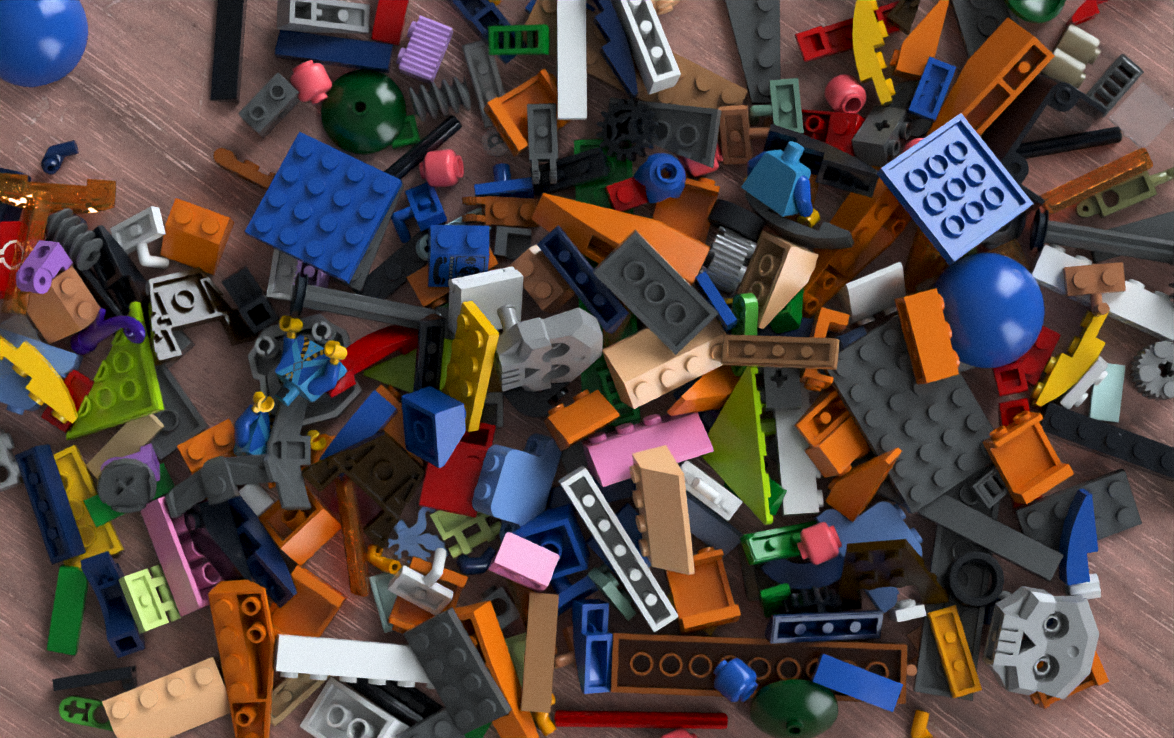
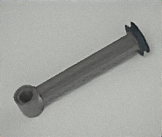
[1030,208,1174,266]
[290,272,455,340]

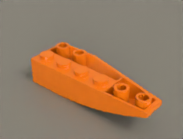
[924,17,1055,138]
[802,166,912,318]
[531,193,711,286]
[208,579,276,738]
[441,600,539,738]

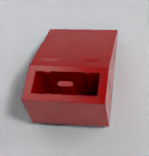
[801,109,866,156]
[419,422,496,518]

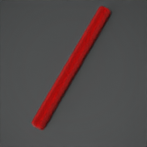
[554,710,728,729]

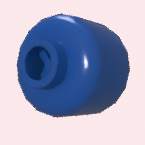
[713,658,758,702]

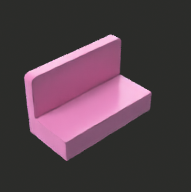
[488,532,559,593]

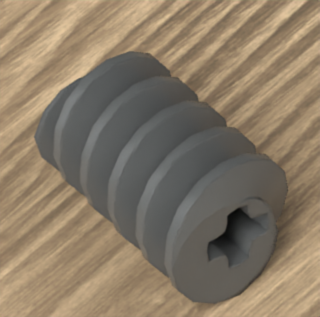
[409,75,471,122]
[40,208,103,271]

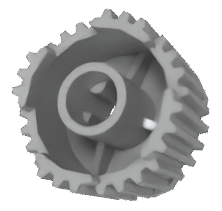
[698,226,757,294]
[1130,341,1174,400]

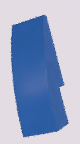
[319,390,398,479]
[1059,489,1098,585]
[572,599,613,694]
[811,653,903,712]

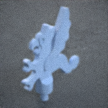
[388,507,449,563]

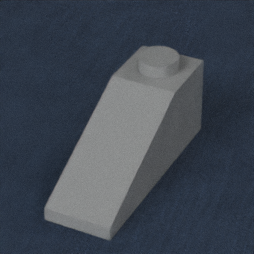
[277,0,370,34]

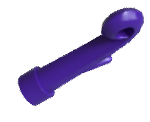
[70,308,146,355]

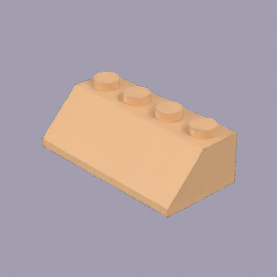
[602,317,726,409]
[629,445,695,575]
[102,656,231,738]

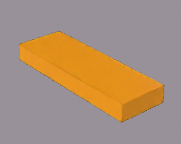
[926,605,982,698]

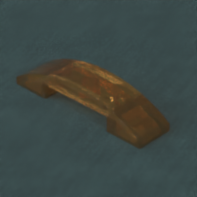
[0,173,116,214]

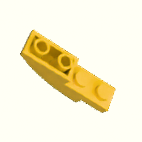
[852,0,896,106]
[1030,310,1109,408]
[0,335,78,424]

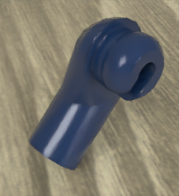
[41,140,79,175]
[456,546,497,575]

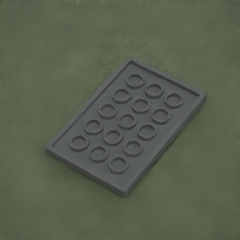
[823,314,994,514]

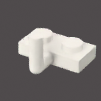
[110,206,169,269]
[387,548,453,616]

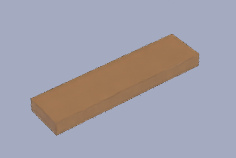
[721,334,840,370]
[521,592,559,713]

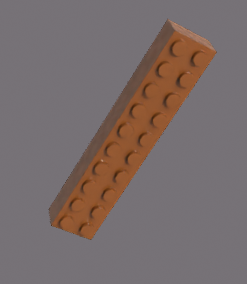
[611,632,907,704]

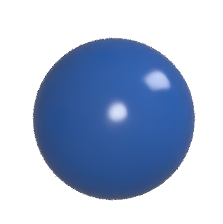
[0,0,88,87]
[933,253,1045,368]

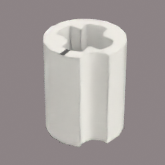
[239,483,274,517]
[1065,573,1101,600]

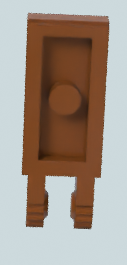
[213,148,276,191]
[462,196,540,228]

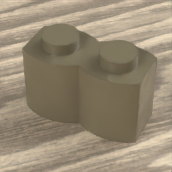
[1040,23,1101,89]

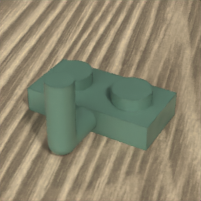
[749,78,804,134]
[587,563,637,621]

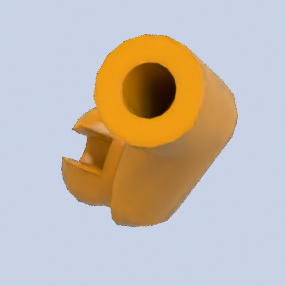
[365,544,401,575]
[532,693,556,737]
[910,710,934,738]

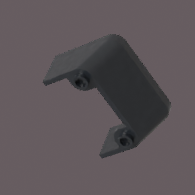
[981,73,1108,210]

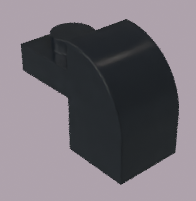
[222,265,279,334]
[503,382,570,418]

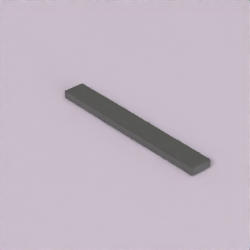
[851,454,1063,582]

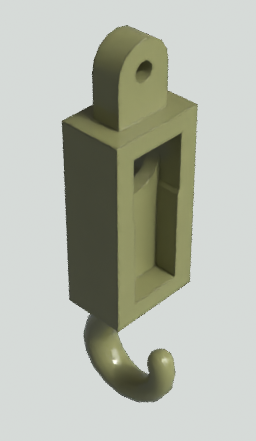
[1076,167,1174,218]

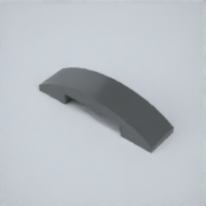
[745,192,855,250]

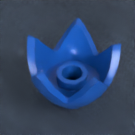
[634,153,686,203]

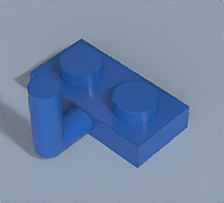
[391,182,447,243]

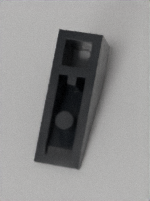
[184,500,252,581]

